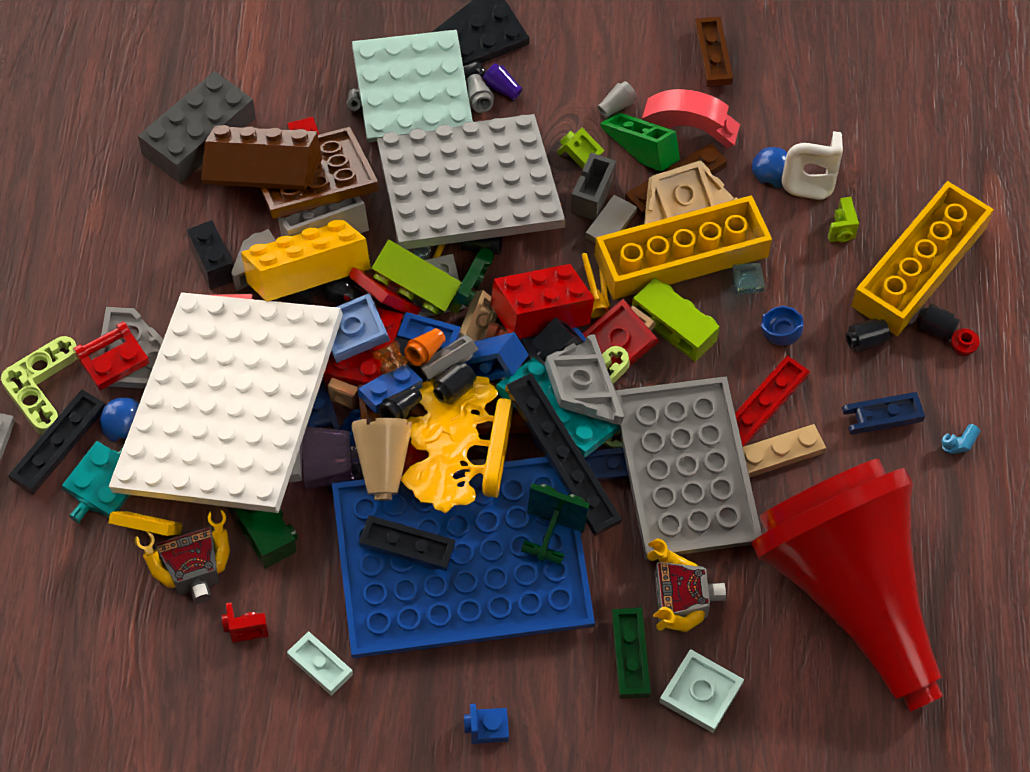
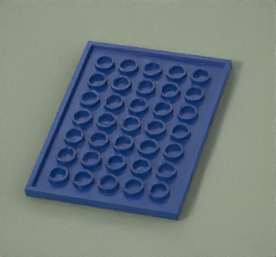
[332,457,595,658]

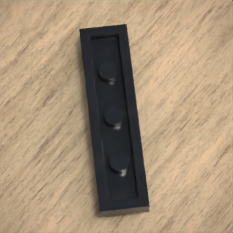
[8,389,105,495]

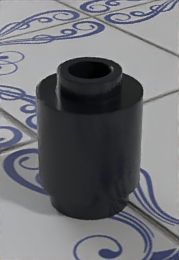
[915,303,960,340]
[846,318,890,353]
[433,363,476,405]

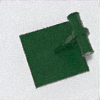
[521,483,590,566]

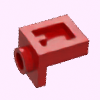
[221,602,269,643]

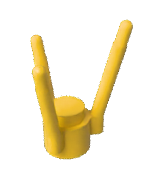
[582,253,611,319]

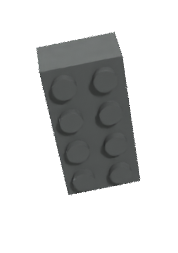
[138,71,256,184]

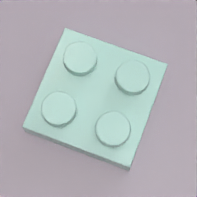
[659,649,744,733]

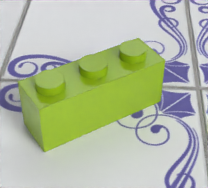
[370,239,462,315]
[632,278,720,362]

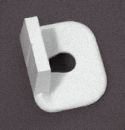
[782,131,843,200]

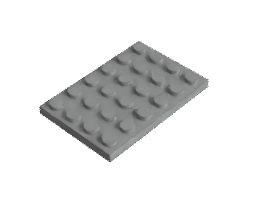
[615,376,762,559]

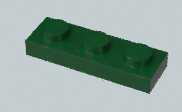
[611,608,651,699]

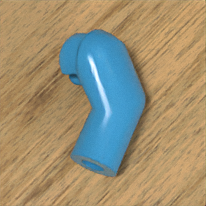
[941,424,981,454]

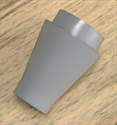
[466,74,494,113]
[597,81,637,118]

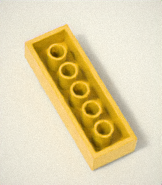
[851,181,994,337]
[594,195,772,300]

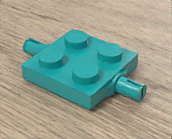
[62,441,130,523]

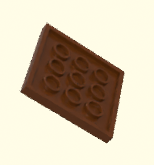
[259,127,380,219]

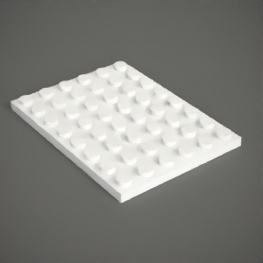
[109,293,343,513]

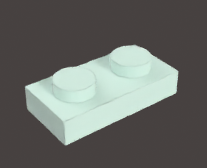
[287,631,353,696]

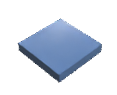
[331,293,390,363]

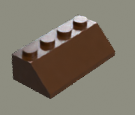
[201,125,322,190]

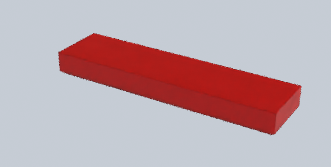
[735,355,810,447]

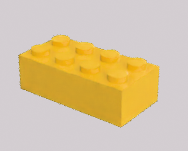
[241,220,371,302]

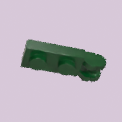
[448,247,494,314]

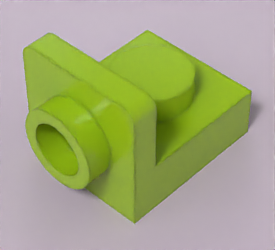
[556,127,605,169]
[828,197,859,242]

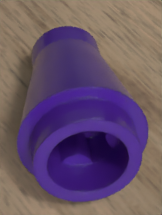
[483,63,523,101]

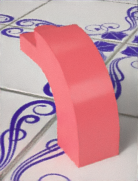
[642,89,740,148]

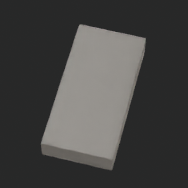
[585,195,637,243]

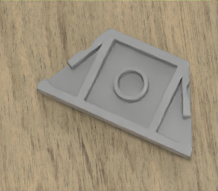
[545,335,624,425]

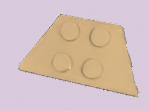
[644,160,738,224]

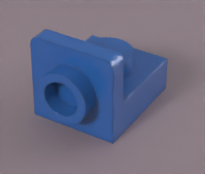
[464,704,509,744]

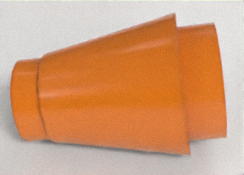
[404,328,445,366]

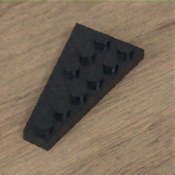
[432,0,530,66]

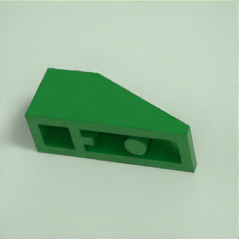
[600,112,680,171]

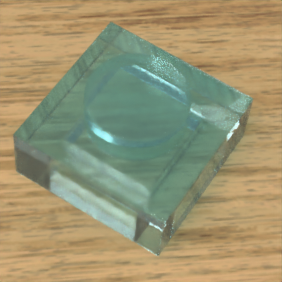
[732,263,765,294]

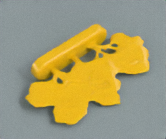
[401,376,513,513]

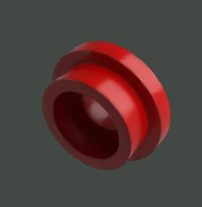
[951,328,980,356]

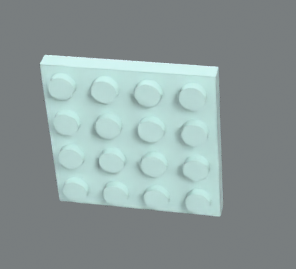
[352,30,473,143]

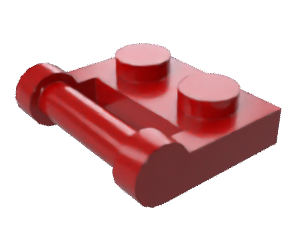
[73,321,150,391]

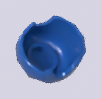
[752,147,787,188]
[761,306,804,346]
[99,398,140,442]

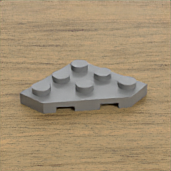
[95,307,164,389]

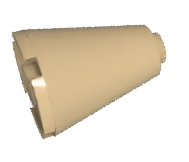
[352,418,412,501]

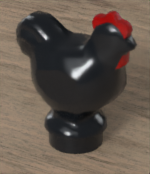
[309,276,366,303]

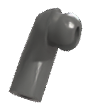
[346,88,361,112]

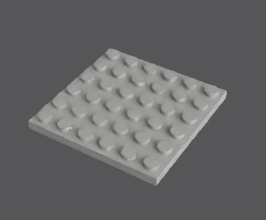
[377,114,565,249]

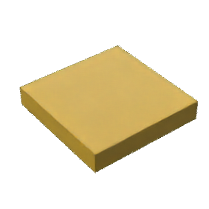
[108,511,183,536]

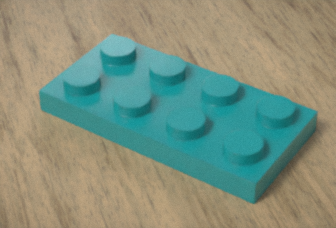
[496,357,619,458]

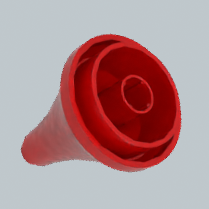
[751,458,943,712]

